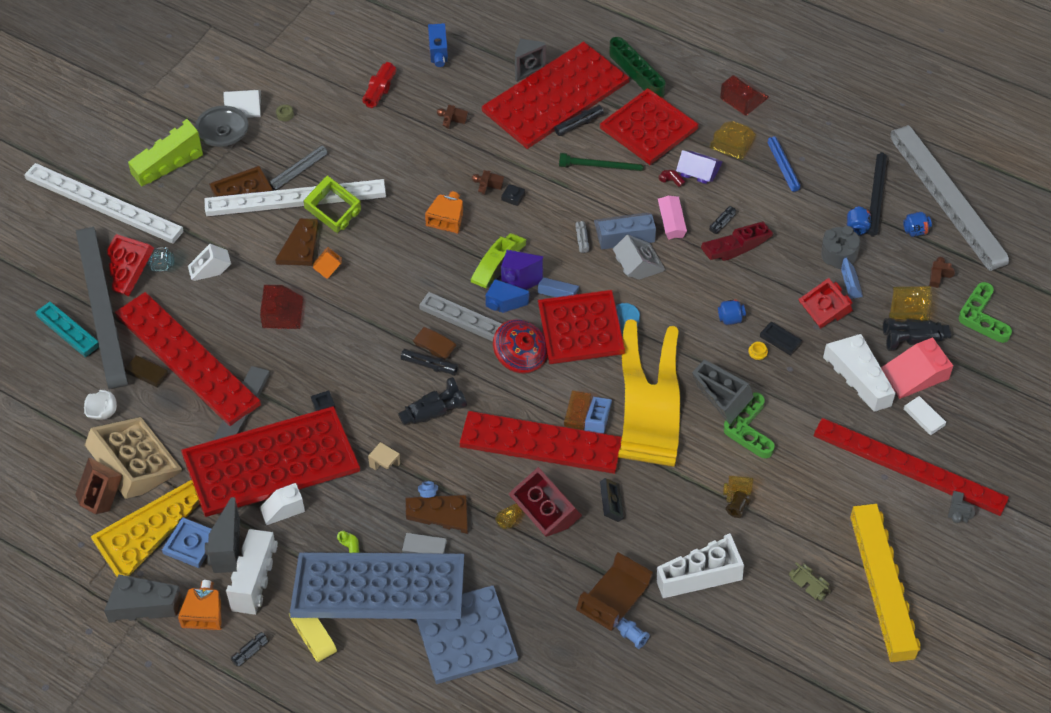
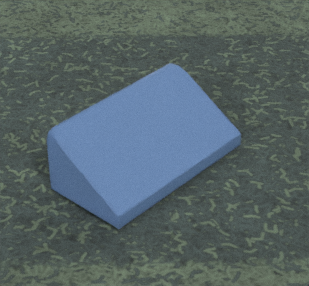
[841,258,863,299]
[538,277,579,297]

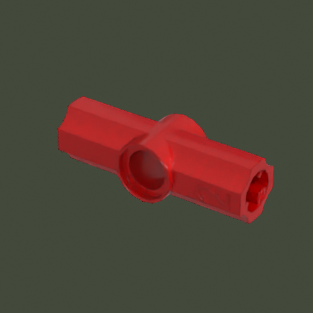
[362,62,396,108]

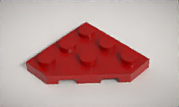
[107,234,154,297]

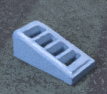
[585,397,612,434]

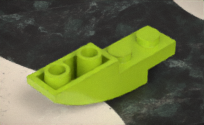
[471,233,526,289]

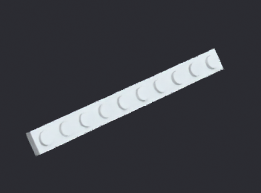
[25,163,183,244]
[204,179,386,216]

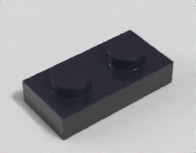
[600,478,624,522]

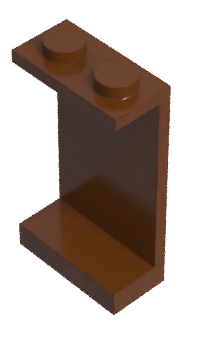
[576,552,653,631]

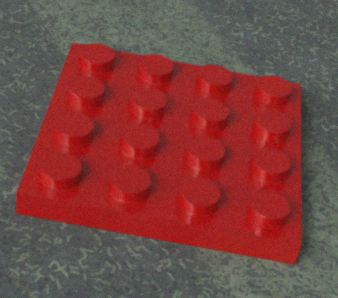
[600,88,699,165]
[538,290,625,364]

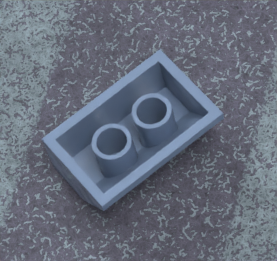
[594,213,656,250]

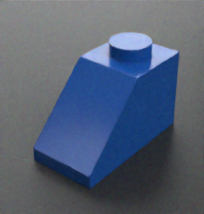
[485,279,529,313]

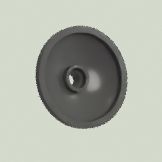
[195,106,248,147]

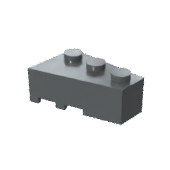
[692,359,754,425]
[104,574,182,623]

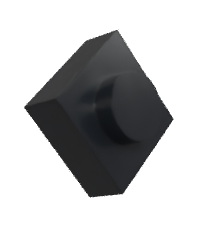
[501,184,525,206]
[310,390,336,411]

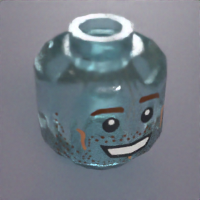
[146,248,174,272]

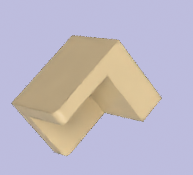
[368,442,400,470]

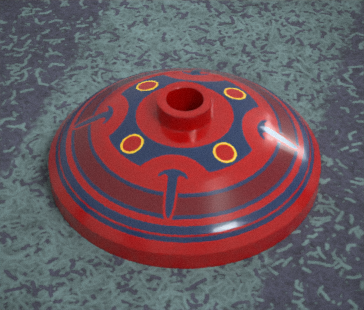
[493,319,547,374]

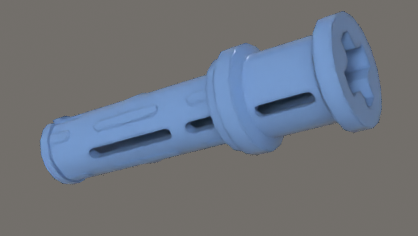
[616,617,650,649]

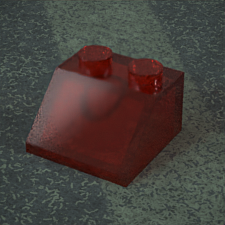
[720,75,769,116]
[260,285,304,329]

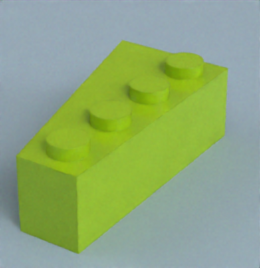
[128,119,203,187]

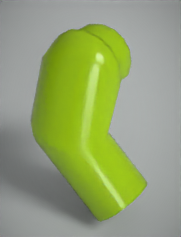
[337,531,359,553]

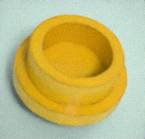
[748,342,768,360]

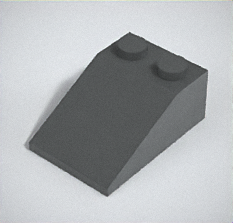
[205,497,240,573]

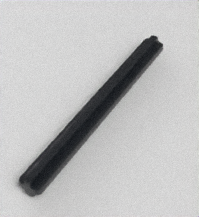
[867,152,887,237]

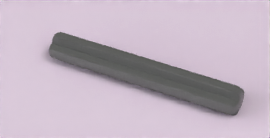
[269,145,327,190]

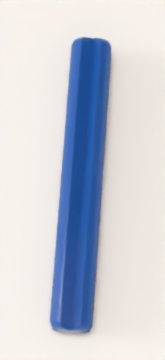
[768,136,801,192]

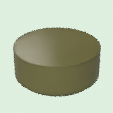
[276,105,294,121]

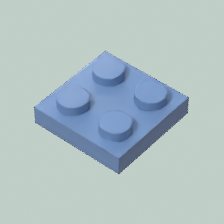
[162,517,212,568]

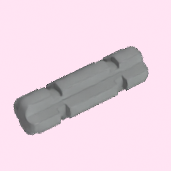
[576,221,589,253]

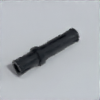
[554,104,604,136]
[401,348,458,376]

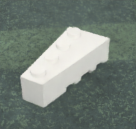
[226,529,277,615]
[657,533,744,598]

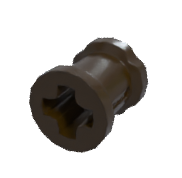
[725,491,751,518]

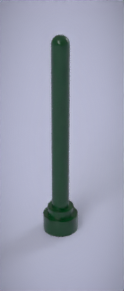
[559,153,644,171]

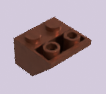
[75,458,122,514]

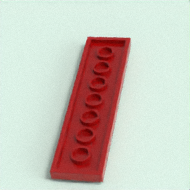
[459,411,622,474]

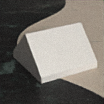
[224,90,261,118]

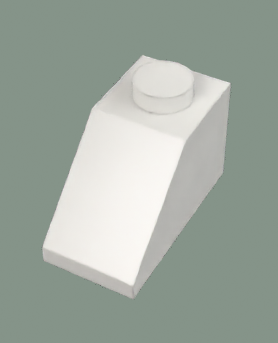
[188,244,231,281]
[260,483,305,525]

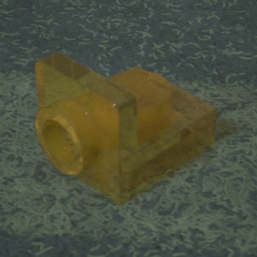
[723,476,753,503]

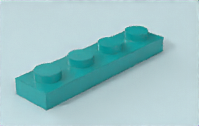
[35,302,99,357]

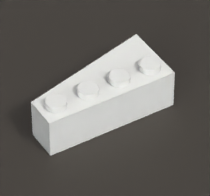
[823,334,895,412]

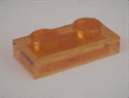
[564,390,591,430]

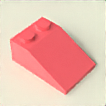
[881,337,953,399]

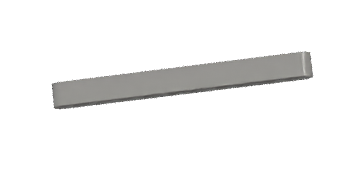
[891,125,1009,271]

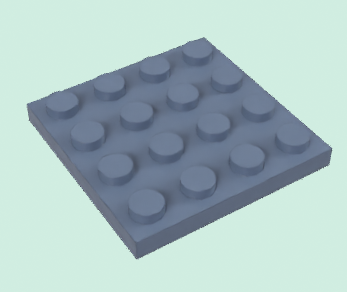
[416,585,518,684]

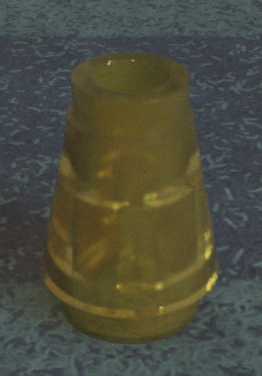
[495,503,524,529]

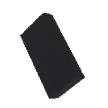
[760,321,802,356]

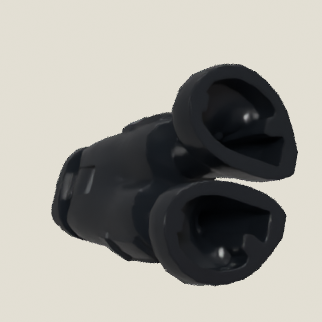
[882,318,951,351]
[398,377,467,425]

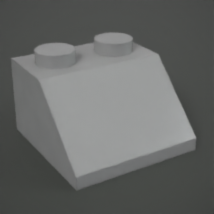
[613,234,665,280]

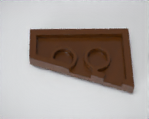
[209,166,273,197]

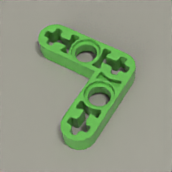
[959,282,1012,343]
[724,393,774,458]

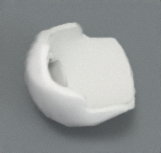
[84,390,117,420]

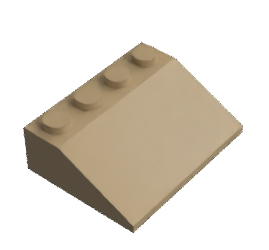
[85,417,182,499]

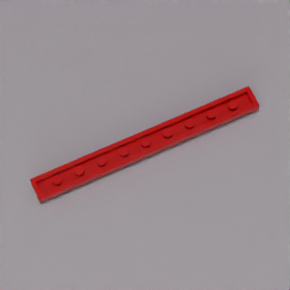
[814,418,1009,516]

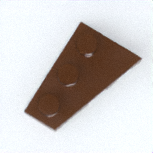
[275,218,319,266]
[406,495,468,534]

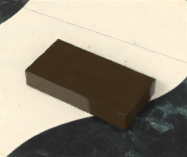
[125,355,168,388]

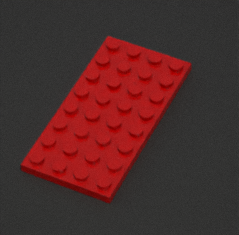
[482,41,630,149]
[181,406,360,517]

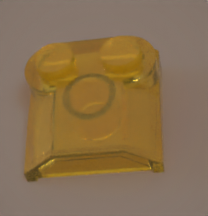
[710,121,756,160]
[889,286,932,321]

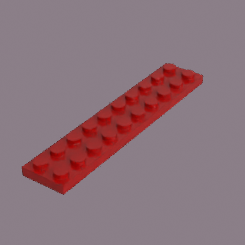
[115,292,261,426]

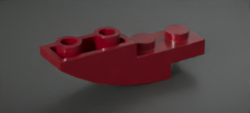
[701,221,773,261]

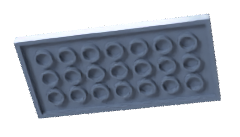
[290,553,464,619]

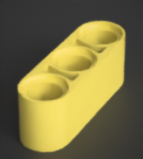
[289,613,337,662]

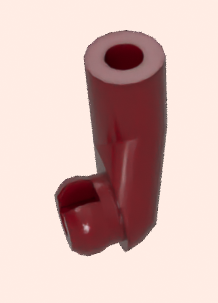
[659,170,685,187]

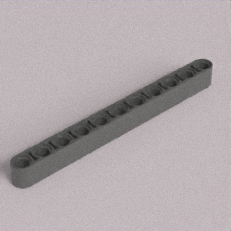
[76,226,128,389]

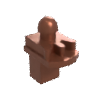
[437,105,468,129]
[472,170,504,195]
[929,257,955,288]

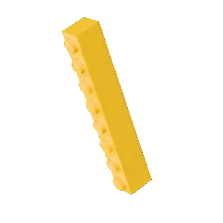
[850,504,920,662]

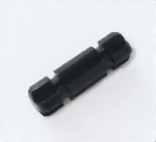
[709,206,736,234]
[231,632,268,667]

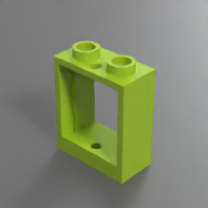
[303,175,361,233]

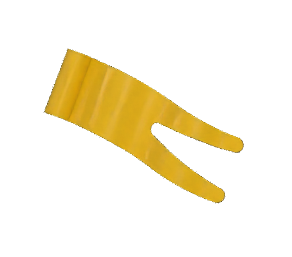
[618,319,680,467]

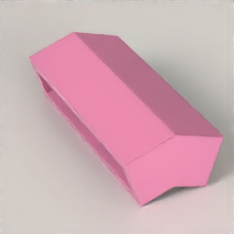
[658,196,687,240]

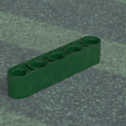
[609,37,665,98]

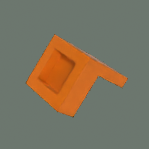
[313,247,342,279]

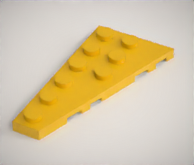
[91,480,200,577]

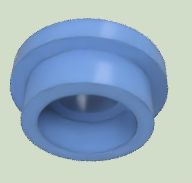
[418,481,438,498]

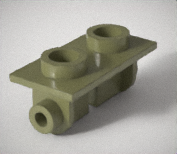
[789,562,831,601]

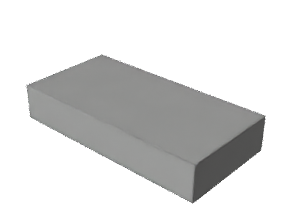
[402,533,447,554]

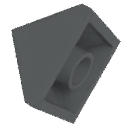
[515,38,546,82]

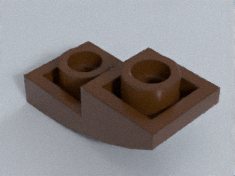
[413,327,457,360]

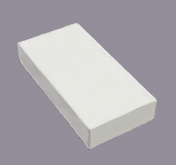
[904,396,946,435]

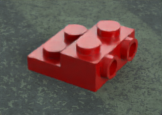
[798,278,853,329]

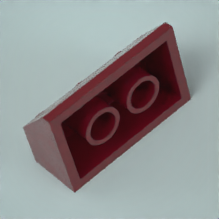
[509,467,582,537]

